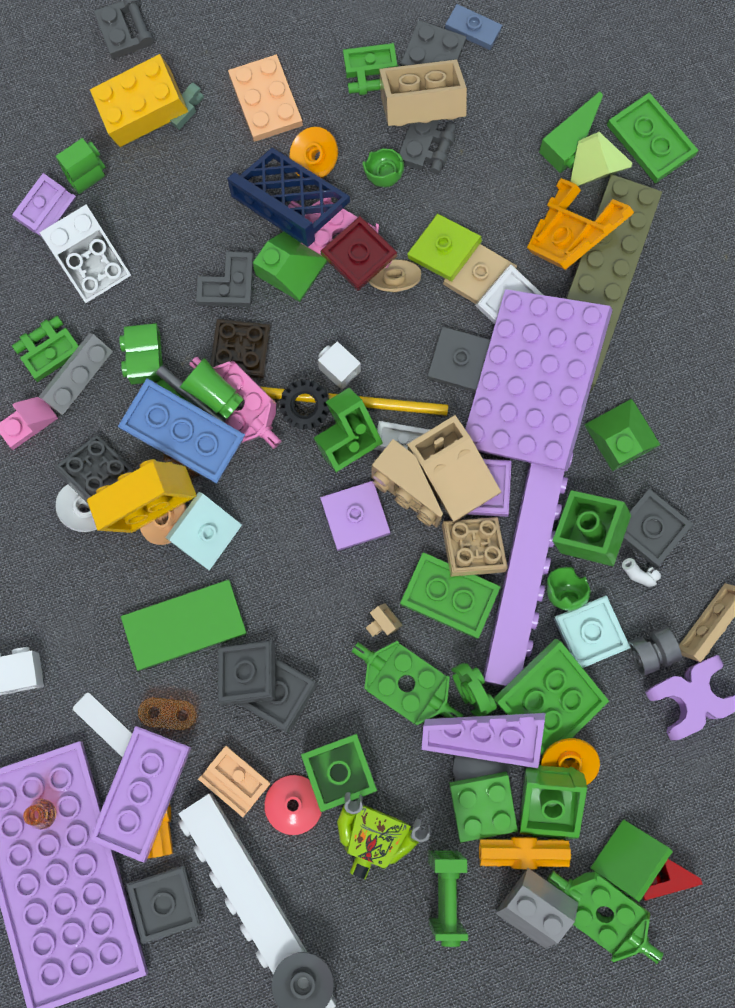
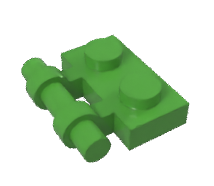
[343,43,398,95]
[11,316,78,382]

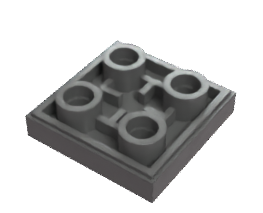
[54,434,134,504]

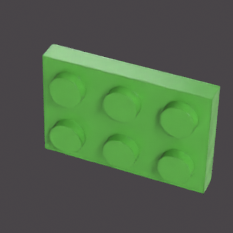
[607,92,699,183]
[400,552,501,640]

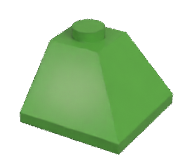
[253,232,328,302]
[584,399,661,471]

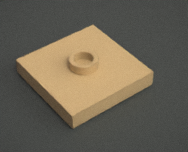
[443,244,517,304]

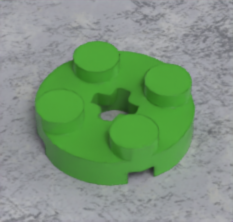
[451,663,497,717]

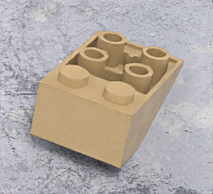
[407,415,501,522]
[371,439,443,528]

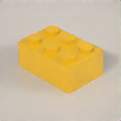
[90,54,189,147]
[87,459,197,533]

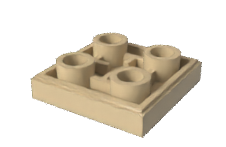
[442,517,508,577]

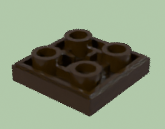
[210,319,271,379]

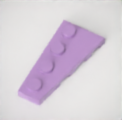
[422,713,545,768]

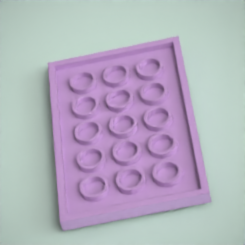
[465,289,613,471]

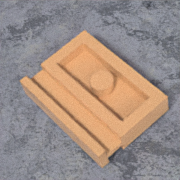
[198,746,271,817]

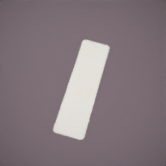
[73,693,132,757]

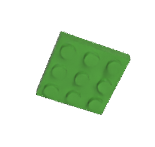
[493,638,609,756]

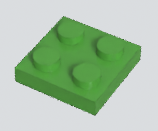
[449,772,518,843]

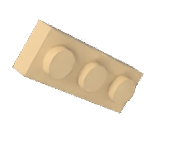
[679,583,735,663]

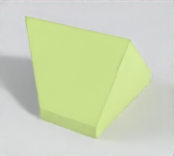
[570,132,632,186]

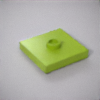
[407,214,482,282]

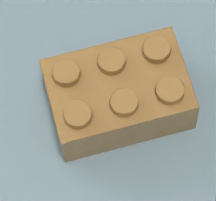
[379,60,467,126]

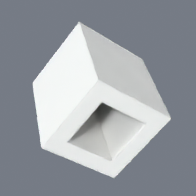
[318,342,361,390]

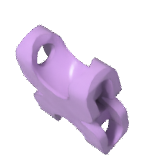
[645,655,735,741]

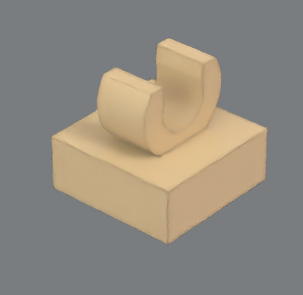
[366,603,403,637]

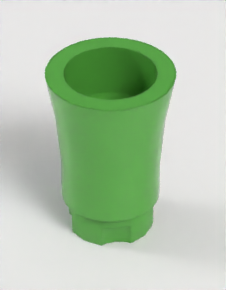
[179,358,244,419]

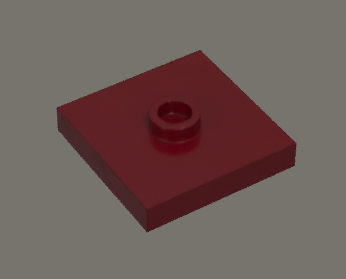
[320,216,397,291]

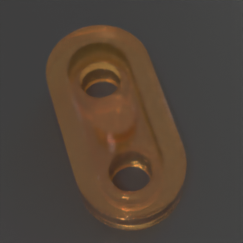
[138,697,197,730]

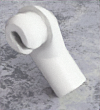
[622,558,661,587]

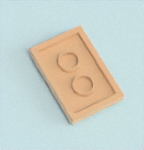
[228,54,303,142]

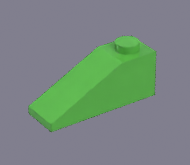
[539,91,603,173]

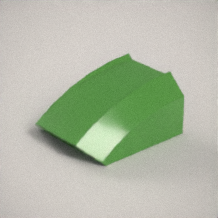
[520,765,587,839]

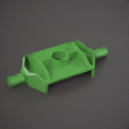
[352,641,463,726]
[546,871,664,964]

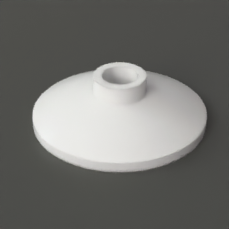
[56,484,97,532]

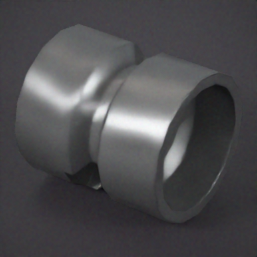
[628,626,682,676]

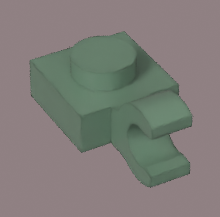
[169,83,204,130]

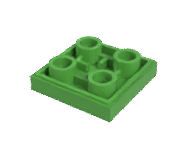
[591,819,673,902]

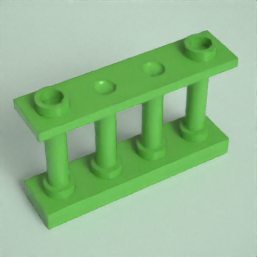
[428,850,468,947]

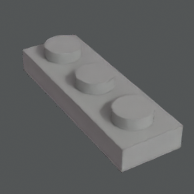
[39,333,113,415]

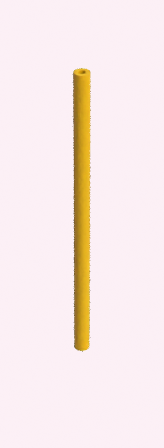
[261,387,448,416]

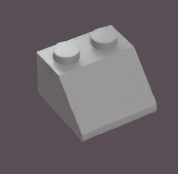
[495,868,578,948]

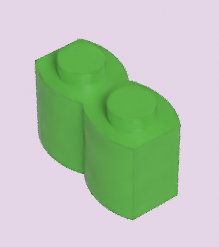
[55,138,106,194]
[119,323,163,385]

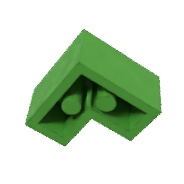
[313,388,383,472]

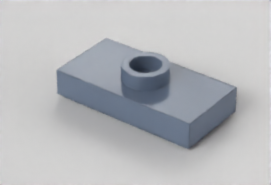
[445,4,502,50]

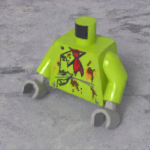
[337,792,431,880]

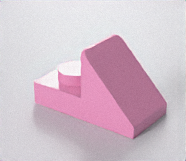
[0,397,58,450]

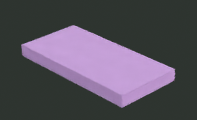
[89,726,191,863]

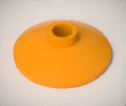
[289,127,338,178]
[541,738,600,785]

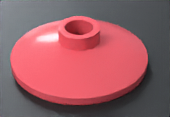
[264,775,322,835]

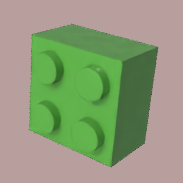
[552,490,631,567]
[301,734,377,812]

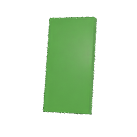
[121,580,247,671]

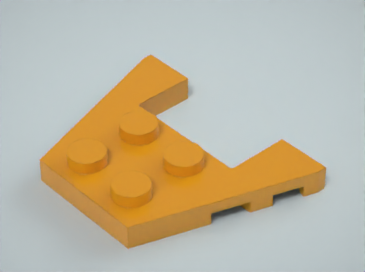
[527,178,634,270]

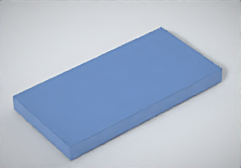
[118,379,245,484]

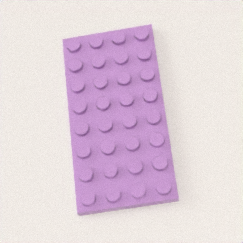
[0,741,148,1008]

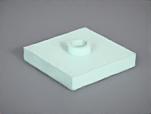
[165,492,242,570]
[553,595,630,668]

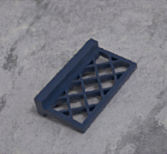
[227,148,350,247]

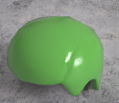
[362,148,405,188]
[546,567,591,611]

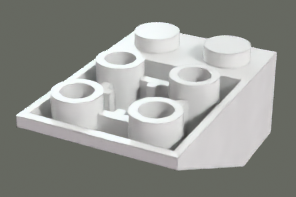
[39,205,131,303]

